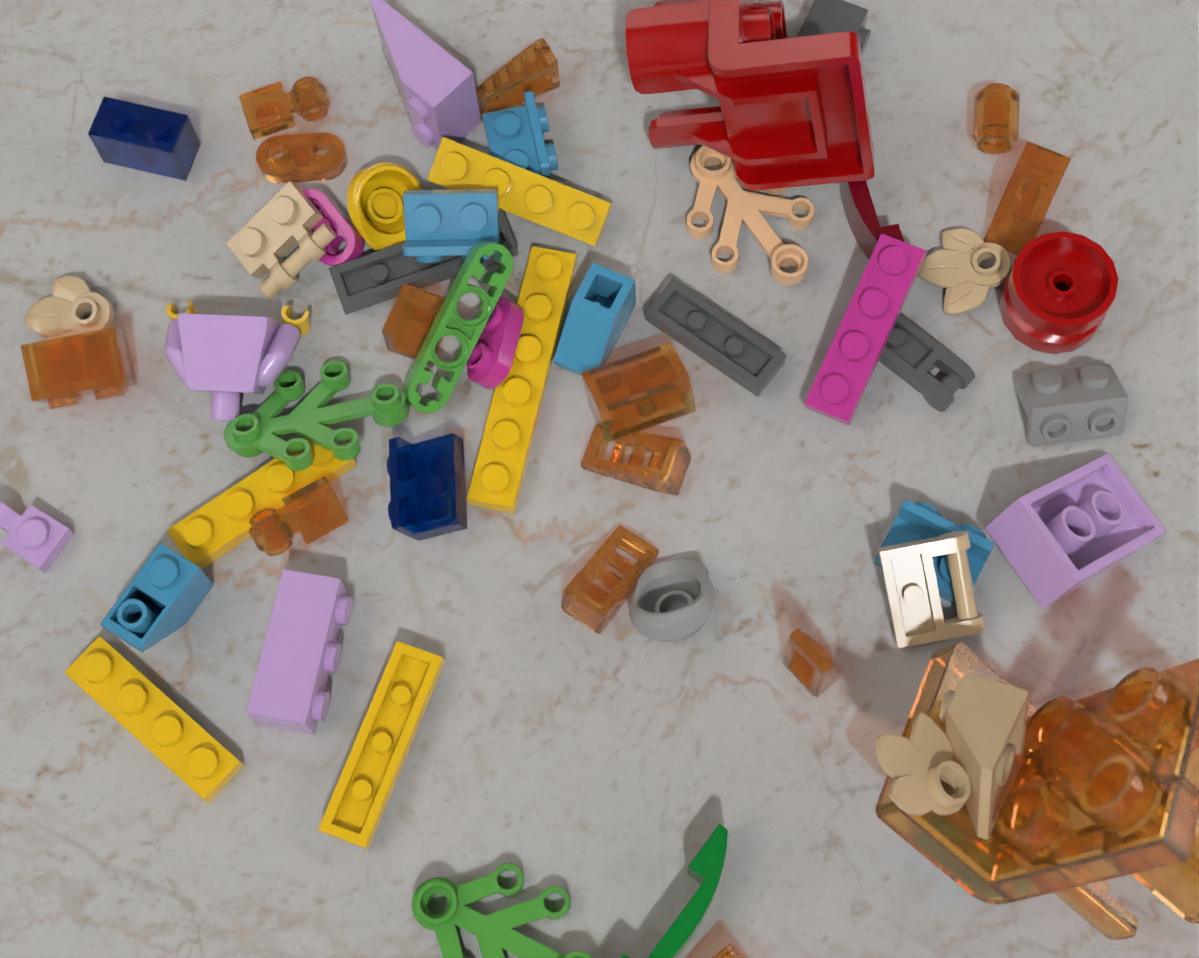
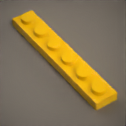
[467,246,577,514]

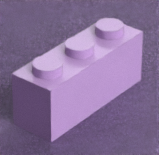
[246,569,353,735]

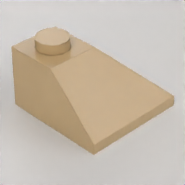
[939,672,1029,840]

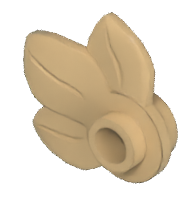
[917,228,1012,315]
[24,276,114,364]
[876,712,971,816]

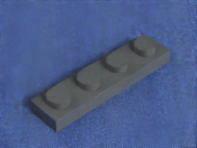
[329,208,518,315]

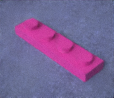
[804,233,926,425]

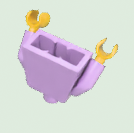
[164,301,311,421]

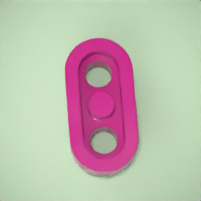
[303,189,363,267]
[466,297,524,389]

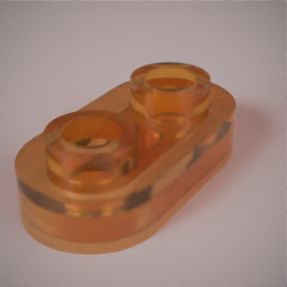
[256,133,348,184]

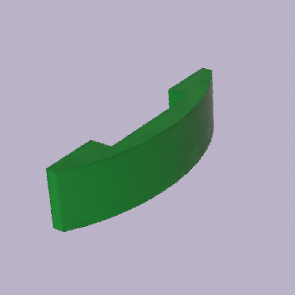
[620,824,728,958]

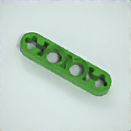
[403,241,513,414]

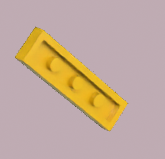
[427,137,613,246]
[167,425,357,570]
[64,636,244,804]
[318,641,445,851]

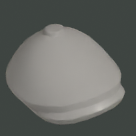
[629,559,715,642]

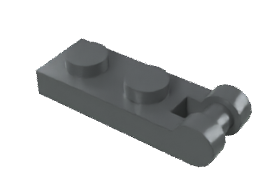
[879,313,975,412]

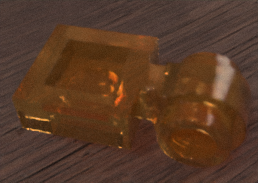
[238,77,330,140]
[249,476,349,556]

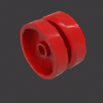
[1000,231,1119,354]

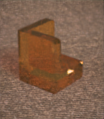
[382,283,446,364]

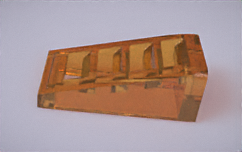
[476,38,560,122]
[581,424,691,496]
[561,525,659,634]
[783,628,843,698]

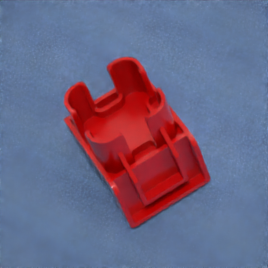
[626,0,875,191]

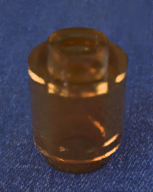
[972,83,1020,155]

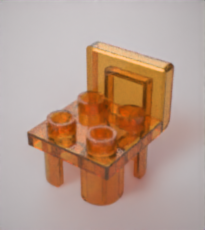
[875,642,1199,940]

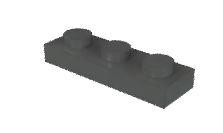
[645,278,786,397]

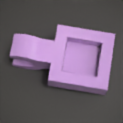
[0,501,74,573]

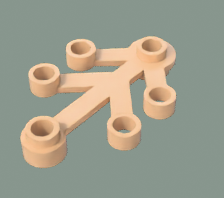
[686,145,815,286]

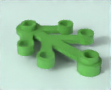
[223,360,409,471]
[412,863,593,958]

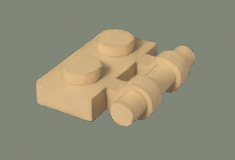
[226,181,337,299]

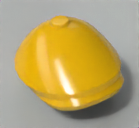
[347,162,423,251]

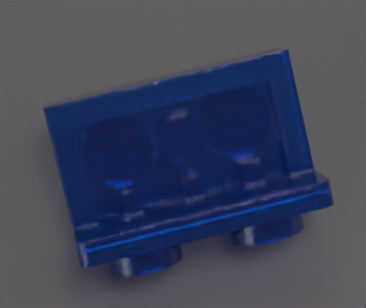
[386,433,467,541]

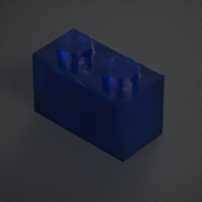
[88,96,201,181]

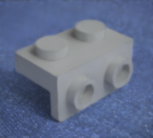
[1015,364,1128,446]

